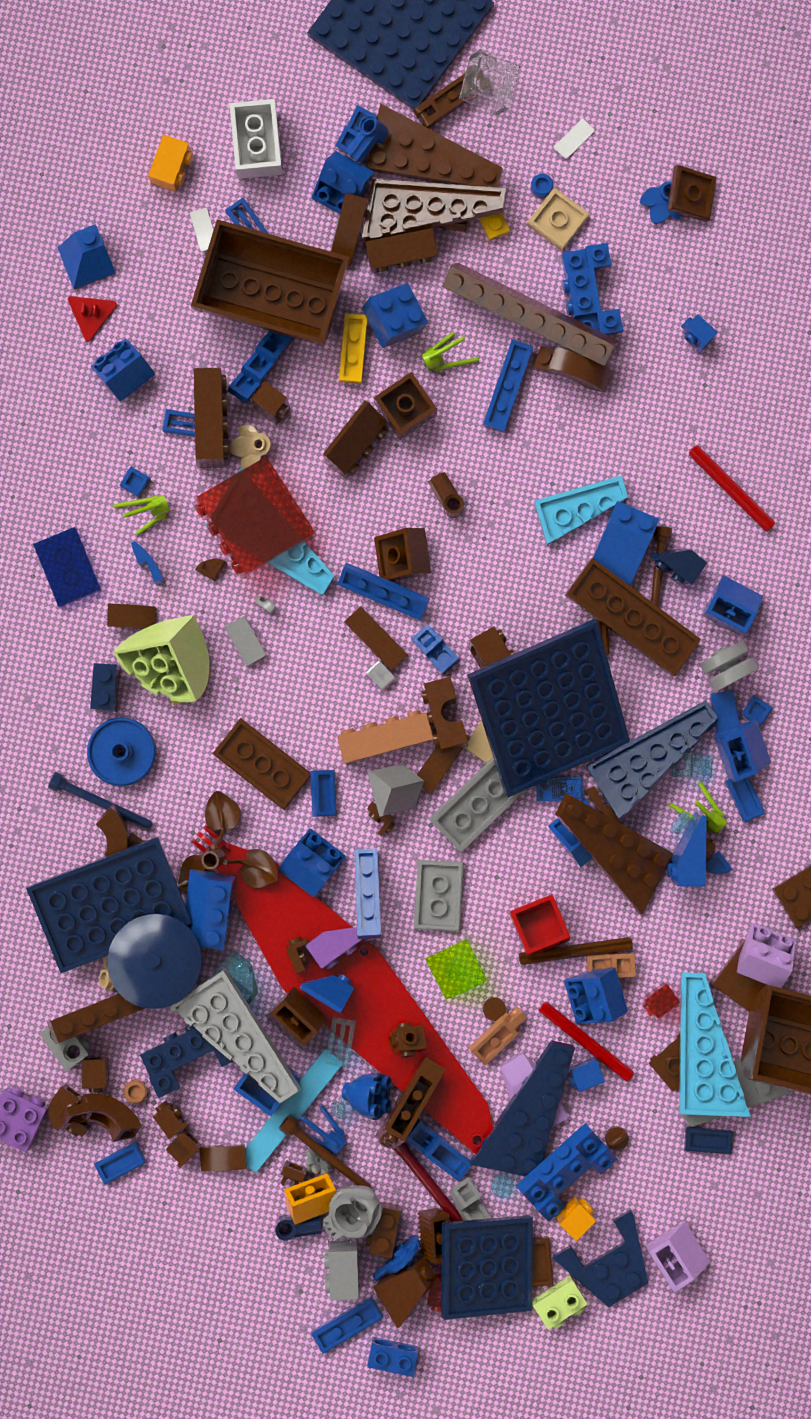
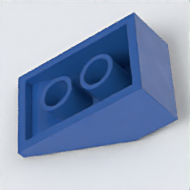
[592,501,659,585]
[667,812,707,887]

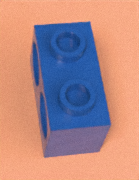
[367,1336,418,1377]

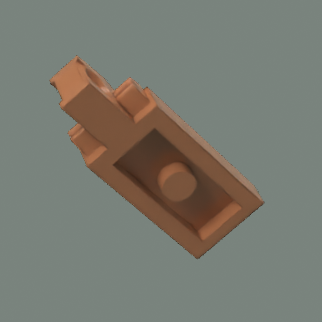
[468,1006,527,1065]

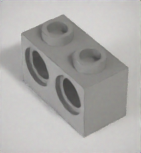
[39,1027,92,1071]

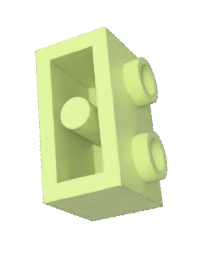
[532,1275,588,1330]

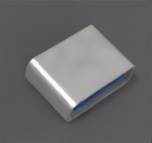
[365,660,396,691]

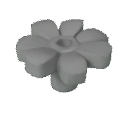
[305,1148,331,1175]

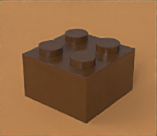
[374,372,437,440]

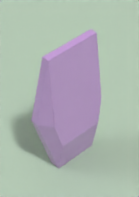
[500,1052,568,1128]

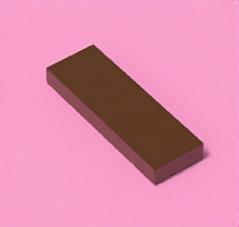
[331,193,368,266]
[344,606,408,671]
[417,735,471,794]

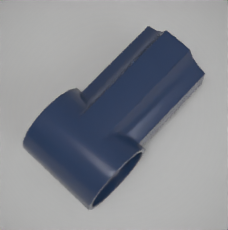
[275,1215,322,1241]

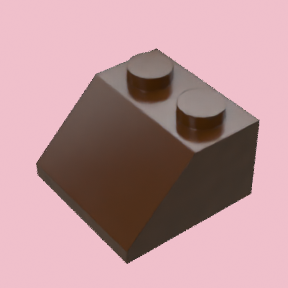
[374,528,431,581]

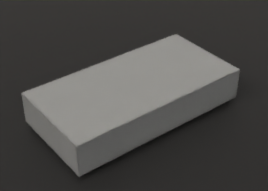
[225,616,267,667]

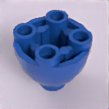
[342,1073,392,1120]

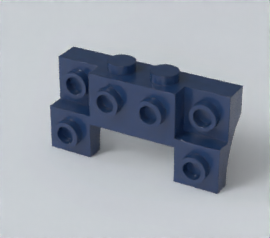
[140,1025,233,1098]

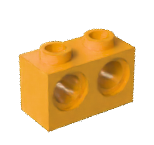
[556,1196,596,1242]

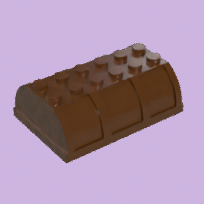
[191,219,350,347]
[741,985,811,1095]

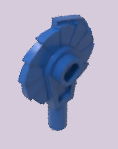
[373,1235,420,1281]

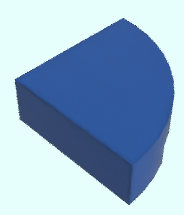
[706,851,733,874]

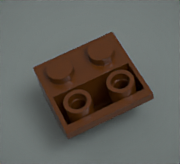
[265,987,328,1047]

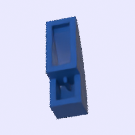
[406,1118,472,1181]

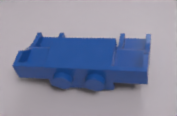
[561,243,623,336]
[516,1123,618,1222]

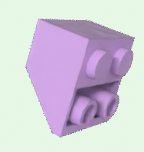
[737,923,796,988]
[646,1221,710,1293]

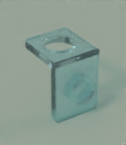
[672,754,712,778]

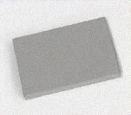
[414,860,463,932]

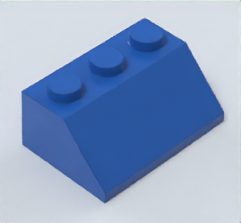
[186,869,236,950]

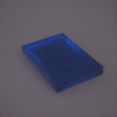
[33,527,102,607]

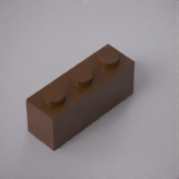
[365,228,437,273]

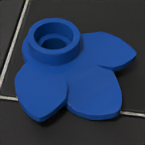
[639,182,682,224]

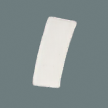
[554,119,594,159]
[190,208,213,251]

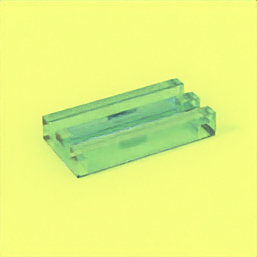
[325,1016,356,1067]

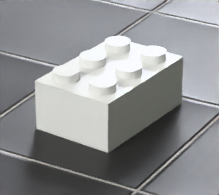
[229,99,283,179]

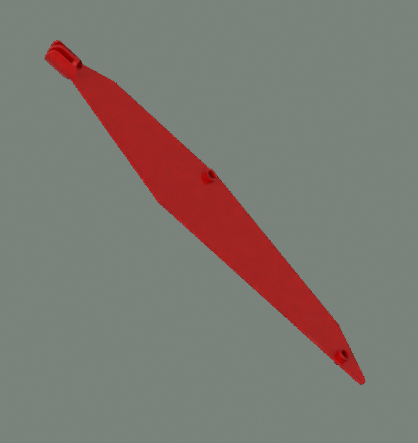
[191,824,493,1154]

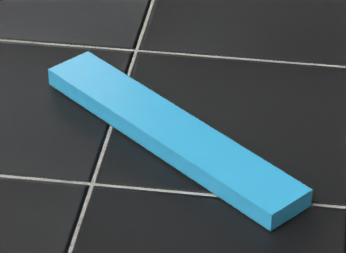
[245,1048,344,1173]

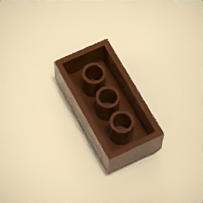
[193,368,228,468]

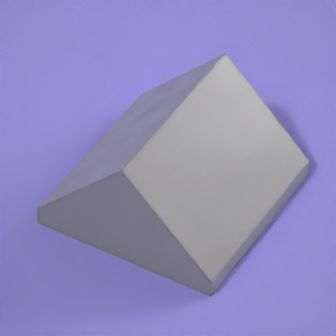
[367,764,424,817]

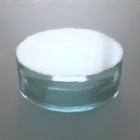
[670,811,690,834]
[491,1173,514,1198]

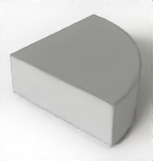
[254,596,277,615]

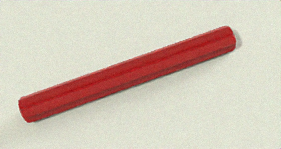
[688,445,775,531]
[539,1002,634,1082]

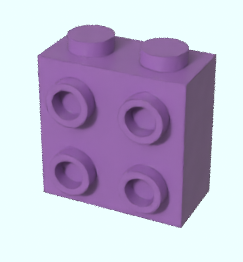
[0,1086,49,1153]

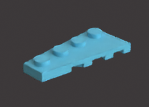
[534,475,628,545]

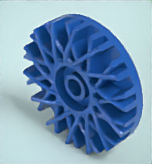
[87,718,157,786]

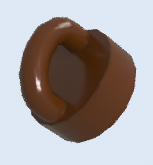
[605,1126,629,1150]

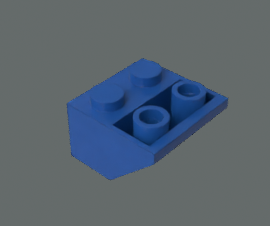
[311,151,375,214]
[91,338,155,402]
[702,575,763,637]
[714,719,771,782]
[278,828,346,897]
[564,968,628,1024]

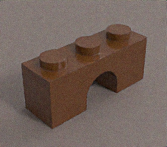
[421,676,468,753]

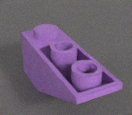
[305,927,370,969]

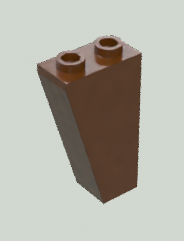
[375,1057,446,1149]

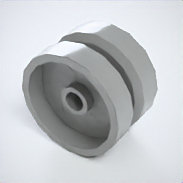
[699,640,759,692]

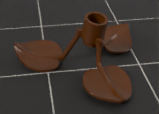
[178,791,278,892]

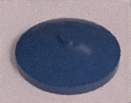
[107,914,202,1009]

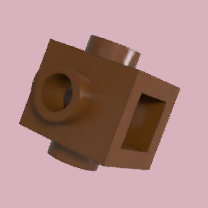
[389,1022,426,1058]

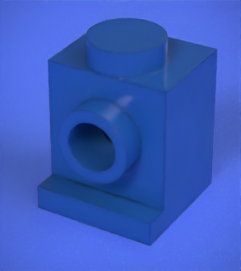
[681,314,718,354]

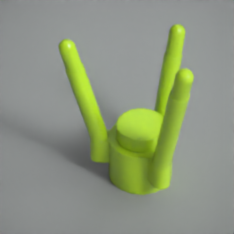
[421,332,479,372]
[113,495,170,535]
[669,781,727,834]

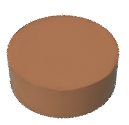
[124,1079,148,1104]

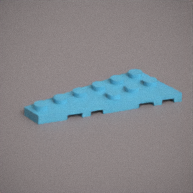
[679,972,751,1117]

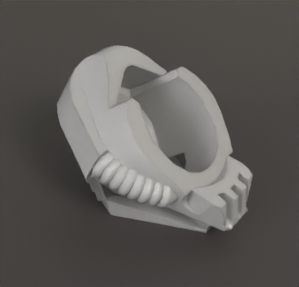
[323,1186,383,1239]

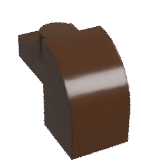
[48,1084,91,1137]

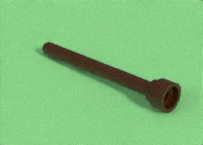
[651,526,672,607]
[279,1114,372,1188]

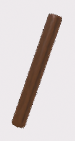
[519,937,633,965]

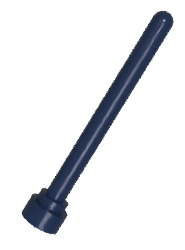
[48,772,153,829]

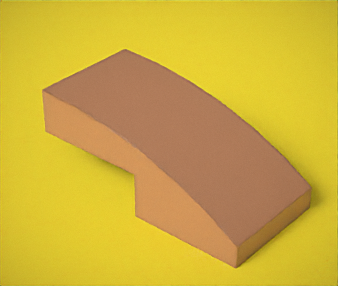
[586,953,636,978]

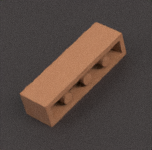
[337,710,433,764]

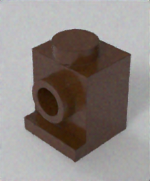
[153,1100,190,1139]

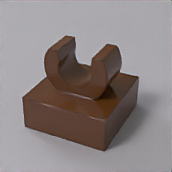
[281,1160,307,1186]

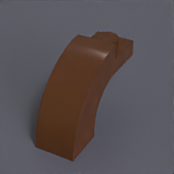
[533,346,613,393]
[96,804,128,858]
[59,1093,142,1142]

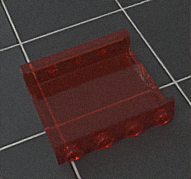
[194,456,315,579]

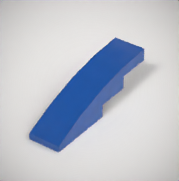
[227,331,294,403]

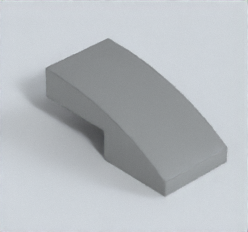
[450,1177,491,1221]

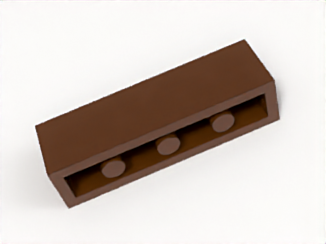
[47,994,145,1044]

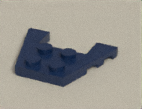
[553,1209,648,1307]

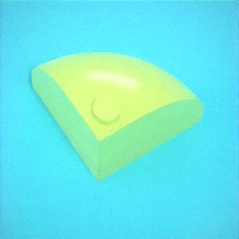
[113,615,209,702]

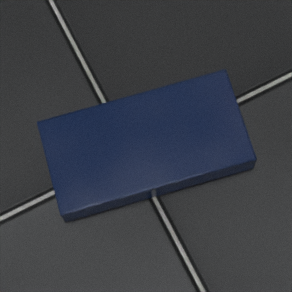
[684,1126,733,1155]

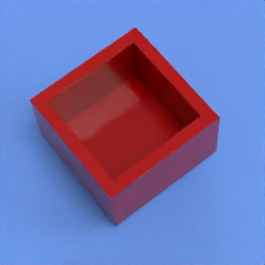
[509,894,571,958]

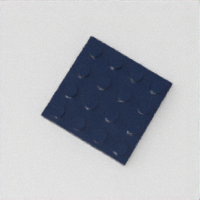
[441,1215,533,1320]

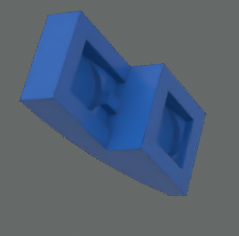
[335,105,377,152]
[131,541,166,585]
[411,624,460,675]

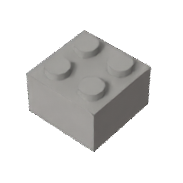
[324,1241,360,1300]

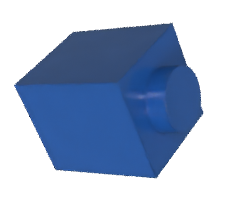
[567,1057,605,1092]

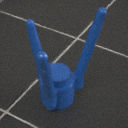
[301,1105,347,1154]

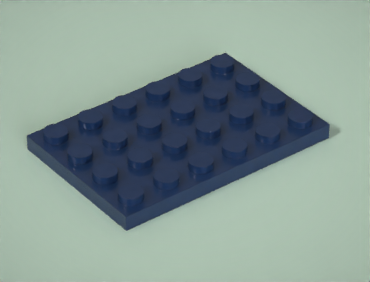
[26,836,192,973]

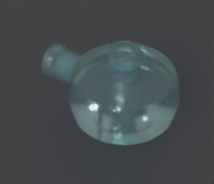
[330,1097,355,1119]

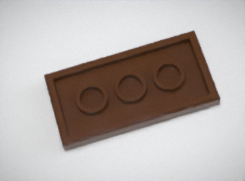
[212,718,310,810]

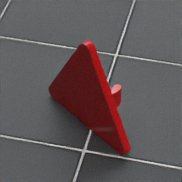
[67,296,117,342]

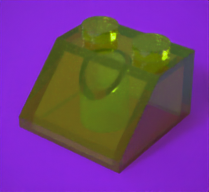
[425,937,488,1000]

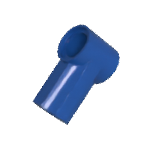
[346,115,388,164]

